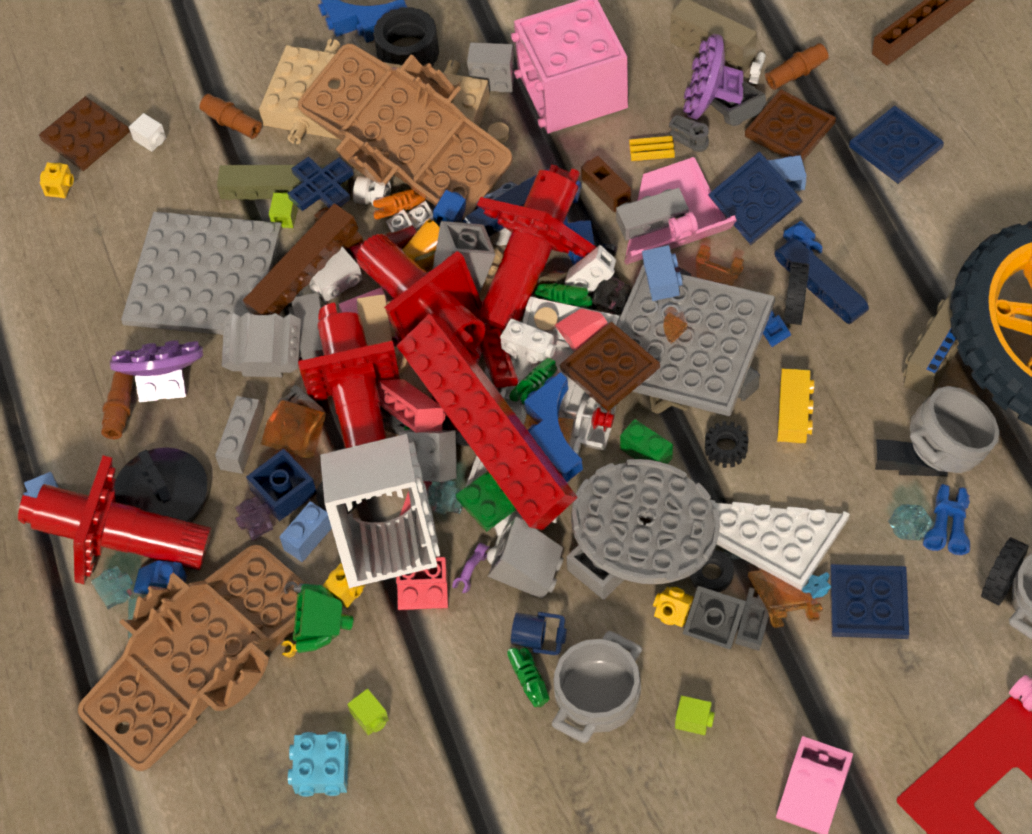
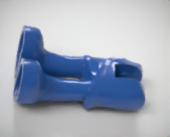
[923,484,971,555]

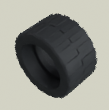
[373,7,439,66]

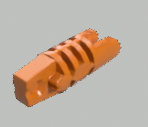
[373,189,426,220]

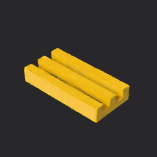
[629,136,675,161]

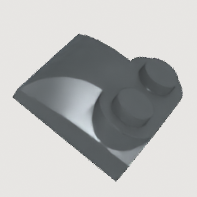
[711,81,767,126]
[682,586,747,650]

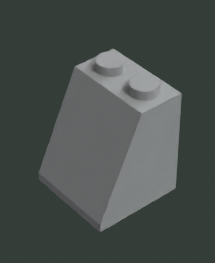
[433,221,496,295]
[488,517,564,599]

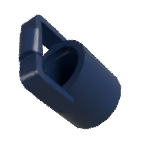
[511,612,567,655]

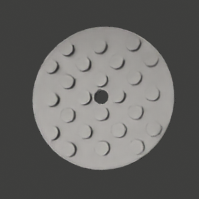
[571,459,720,584]

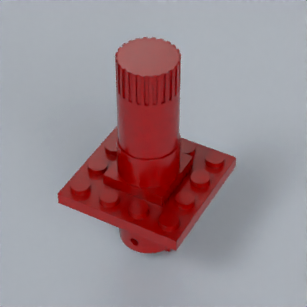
[477,164,597,331]
[356,234,485,360]
[298,302,400,449]
[18,455,212,585]

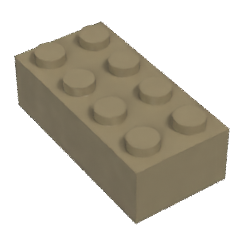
[670,0,757,75]

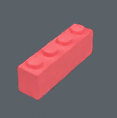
[377,379,445,433]

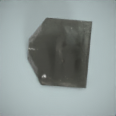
[591,277,631,317]

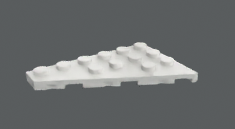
[710,500,850,590]

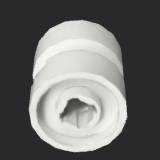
[353,175,391,208]

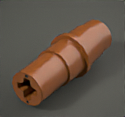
[765,43,829,90]
[199,94,262,139]
[101,371,134,440]

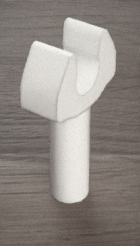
[749,52,766,84]

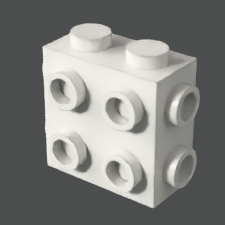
[309,247,362,303]

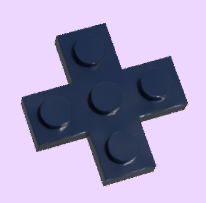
[287,156,354,211]

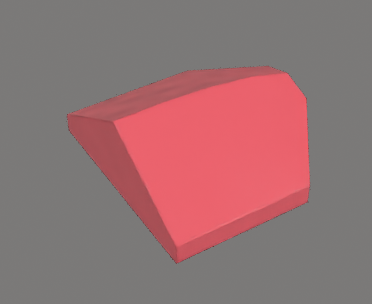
[555,309,608,352]

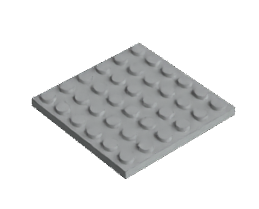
[121,212,282,335]
[617,265,775,416]

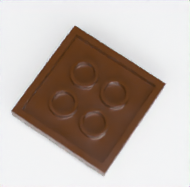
[745,89,836,162]
[39,96,130,171]
[559,322,661,411]

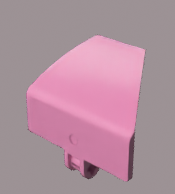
[624,157,736,265]

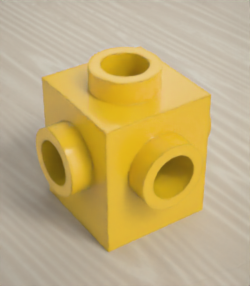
[40,162,74,198]
[323,563,366,608]
[653,587,694,627]

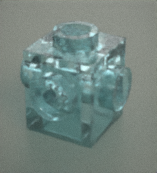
[427,480,463,515]
[888,504,934,541]
[91,566,134,610]

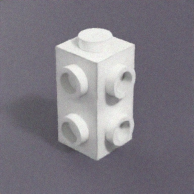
[565,245,616,292]
[500,319,556,364]

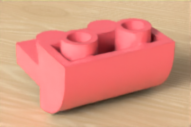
[396,557,448,610]

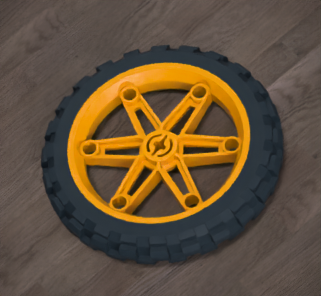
[950,221,1032,426]

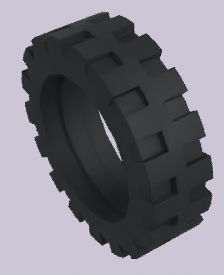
[784,262,809,325]
[981,537,1029,606]

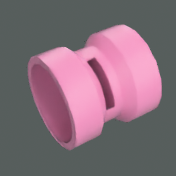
[1009,675,1032,712]

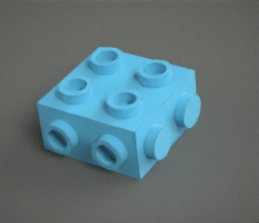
[288,731,349,797]

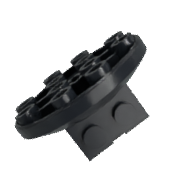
[114,447,209,522]

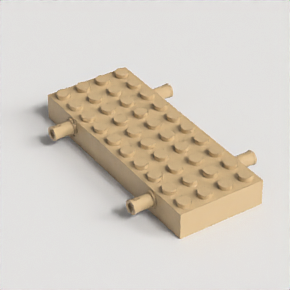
[259,39,490,144]

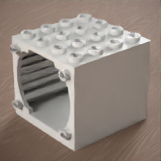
[320,434,440,588]

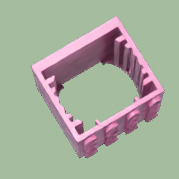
[511,0,628,133]

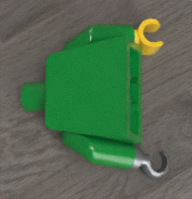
[281,581,354,658]

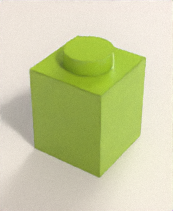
[269,193,298,228]
[347,689,389,736]
[675,695,715,735]

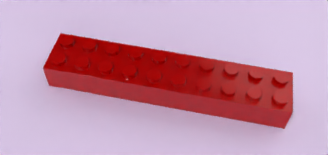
[397,314,578,530]

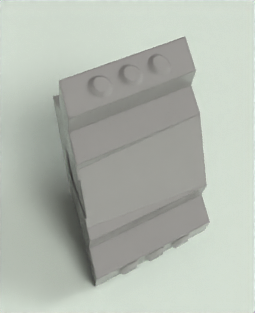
[222,313,301,377]

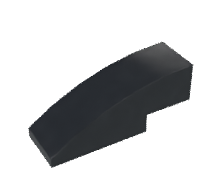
[874,439,948,477]

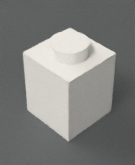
[129,113,166,152]

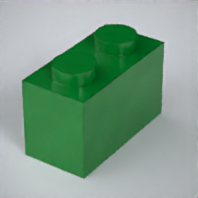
[620,419,673,464]

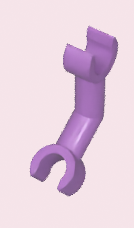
[452,543,490,593]

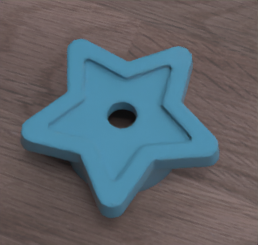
[801,572,831,599]

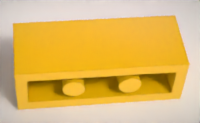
[777,369,814,443]

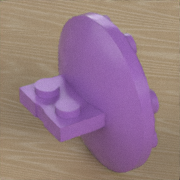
[683,33,743,120]
[109,340,204,402]

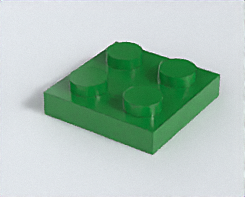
[456,471,517,532]

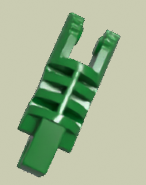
[535,283,592,307]
[509,358,557,405]
[507,648,550,707]

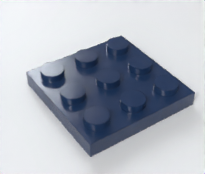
[849,106,944,184]
[708,151,803,245]
[830,564,909,639]

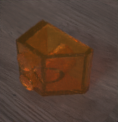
[261,400,326,458]

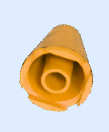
[403,218,440,270]

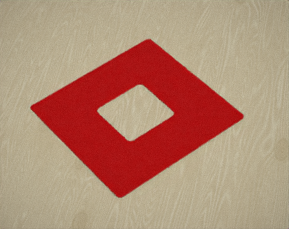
[896,696,1032,834]

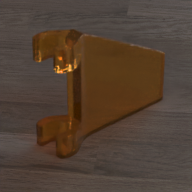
[696,244,744,286]
[748,570,823,628]

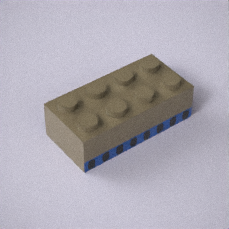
[903,292,959,397]

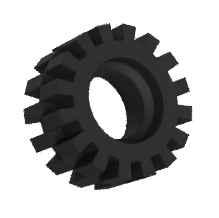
[705,421,749,468]

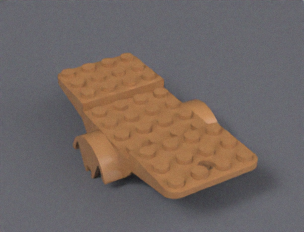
[298,44,513,221]
[78,545,306,771]

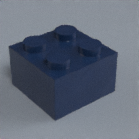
[246,449,317,522]

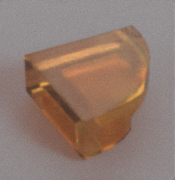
[663,312,688,344]

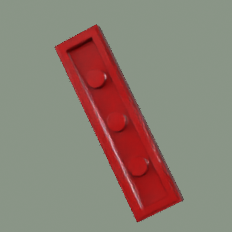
[480,328,518,388]

